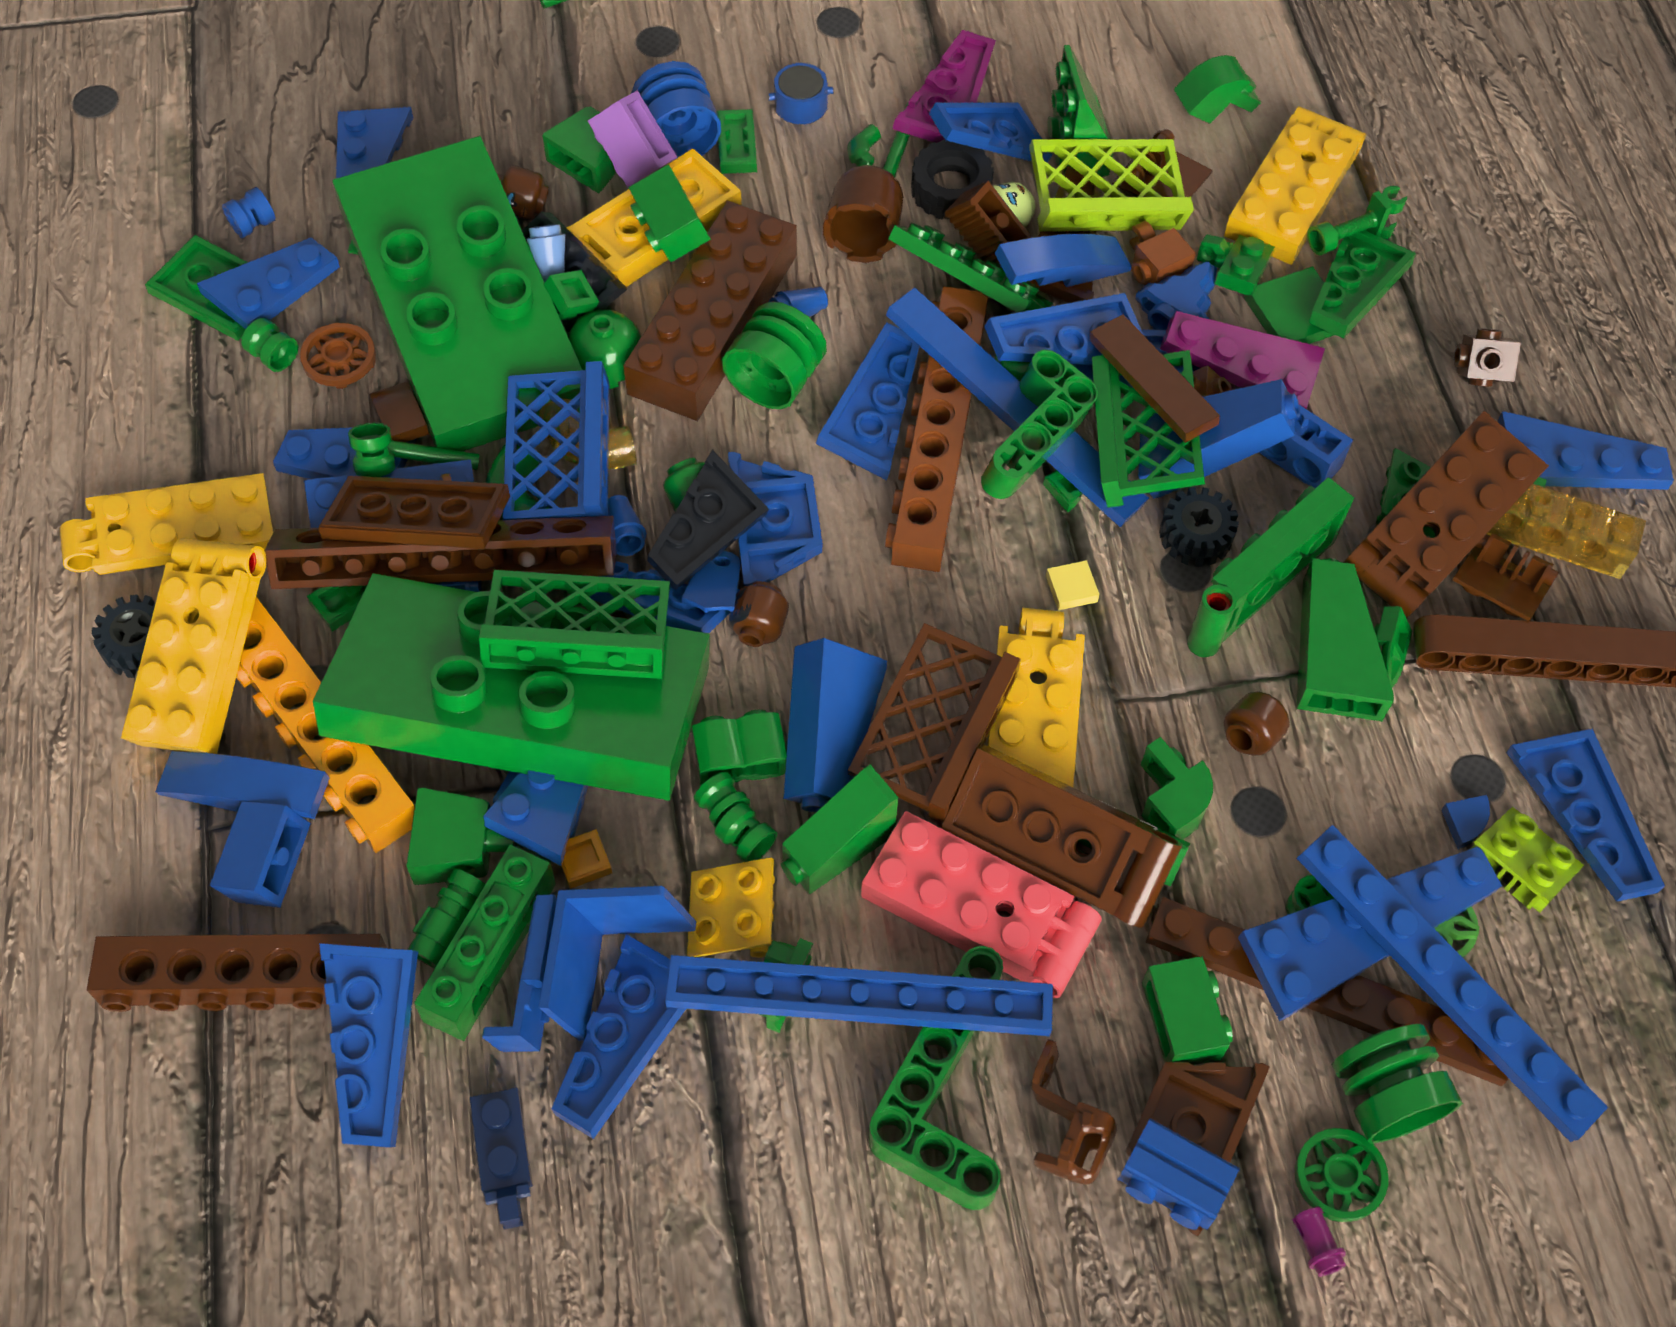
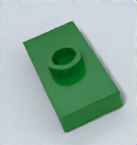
[717,109,757,174]

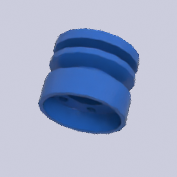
[631,61,721,163]

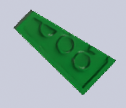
[1309,230,1416,339]

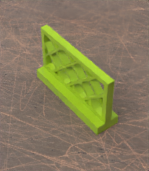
[1029,139,1194,232]

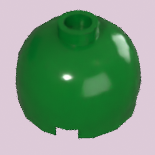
[568,309,641,389]

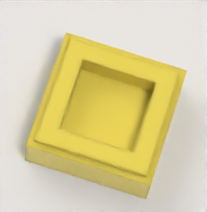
[1046,560,1099,610]

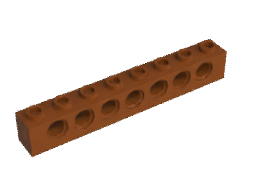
[885,286,988,572]

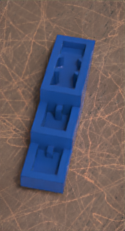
[995,234,1132,287]
[155,751,330,819]

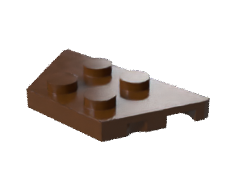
[1125,1062,1270,1236]

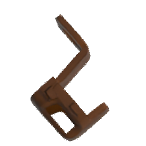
[1031,1039,1117,1185]

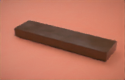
[1090,314,1220,443]

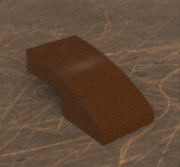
[369,382,429,442]

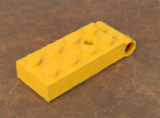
[1224,106,1366,265]
[566,149,742,287]
[121,538,267,754]

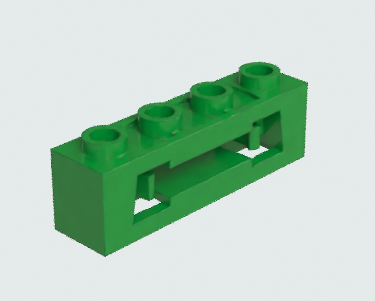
[414,845,556,1041]

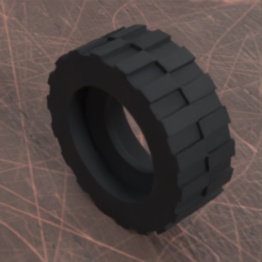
[911,140,994,221]

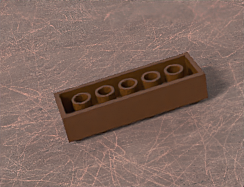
[624,201,797,421]

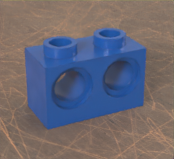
[1259,405,1353,488]

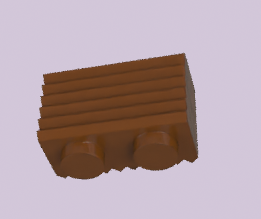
[945,180,1033,265]

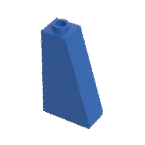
[1138,379,1300,499]
[784,638,887,812]

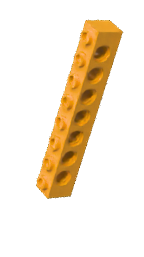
[236,597,415,853]

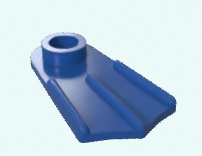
[682,551,741,613]

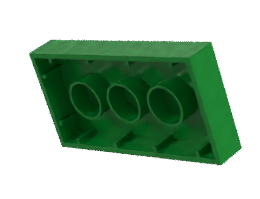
[332,136,582,451]
[313,573,710,801]

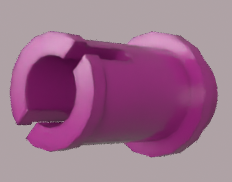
[1292,1207,1346,1277]

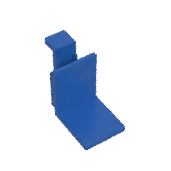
[482,886,696,1052]

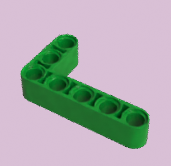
[868,946,1003,1210]

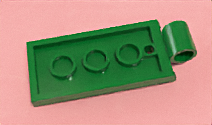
[888,223,1053,313]

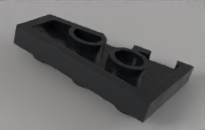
[522,212,628,332]
[647,449,769,590]

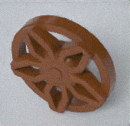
[300,323,376,389]

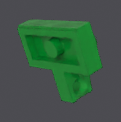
[1197,234,1275,296]

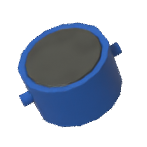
[768,63,833,124]

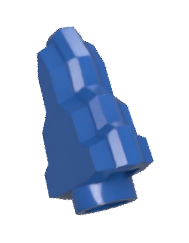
[1135,261,1217,330]

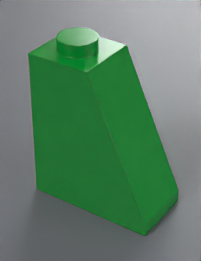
[780,764,899,895]

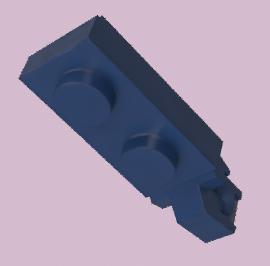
[470,1087,533,1230]

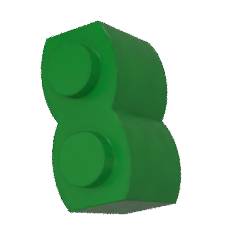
[692,709,787,786]

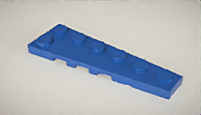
[1238,846,1502,1021]

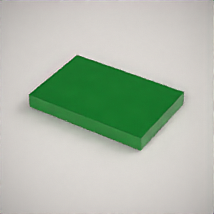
[145,235,248,341]

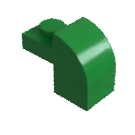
[1174,55,1261,123]
[1140,737,1213,839]

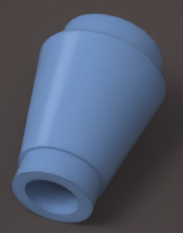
[527,224,565,283]

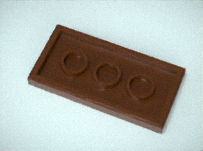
[318,476,510,549]

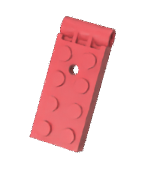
[861,810,1102,998]

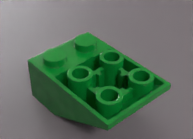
[1047,45,1113,177]

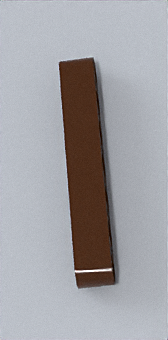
[1413,614,1676,688]

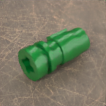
[407,868,486,968]

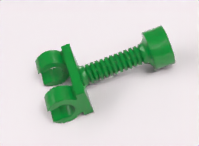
[1307,186,1408,256]

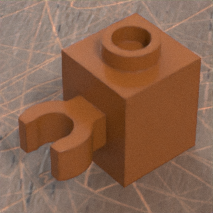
[1129,221,1196,286]

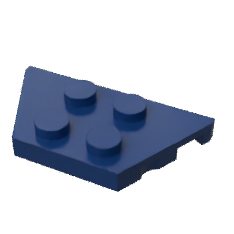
[728,452,823,587]

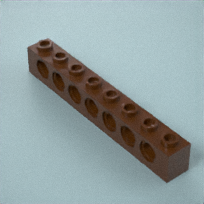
[264,516,617,589]

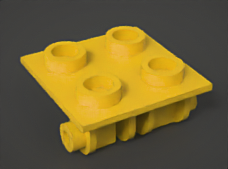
[687,857,775,958]

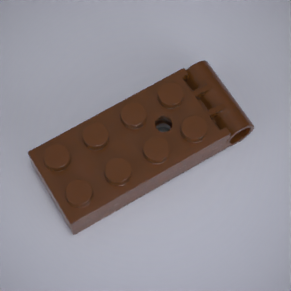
[1344,411,1549,618]
[941,745,1183,928]

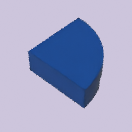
[1441,795,1490,849]

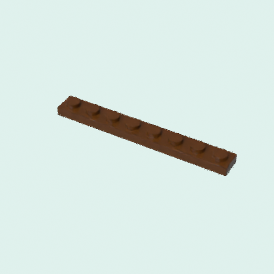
[1145,897,1508,1087]

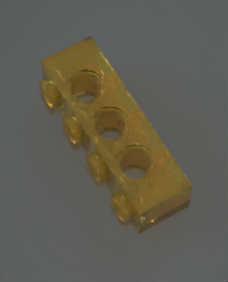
[1487,484,1646,579]

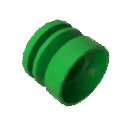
[722,302,827,410]
[1331,1024,1463,1143]

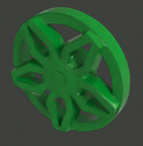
[1295,1128,1389,1222]

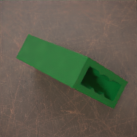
[1297,558,1394,722]

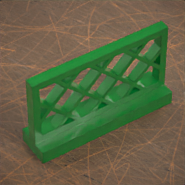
[1092,350,1205,508]
[479,570,670,679]

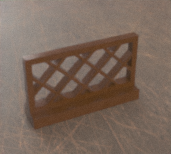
[848,623,1021,823]

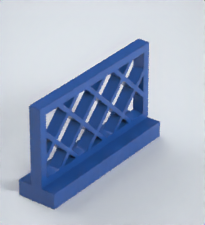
[503,361,610,520]

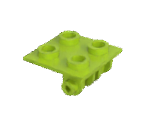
[1470,807,1584,913]

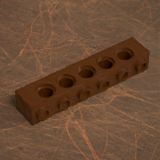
[87,933,387,1012]

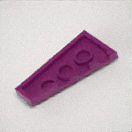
[892,30,996,143]
[1160,311,1325,409]

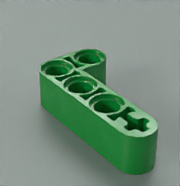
[981,349,1098,499]

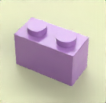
[588,90,677,187]

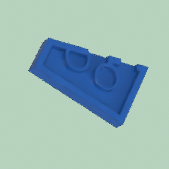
[336,107,414,179]
[197,237,340,329]

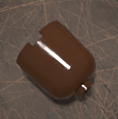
[823,165,903,263]

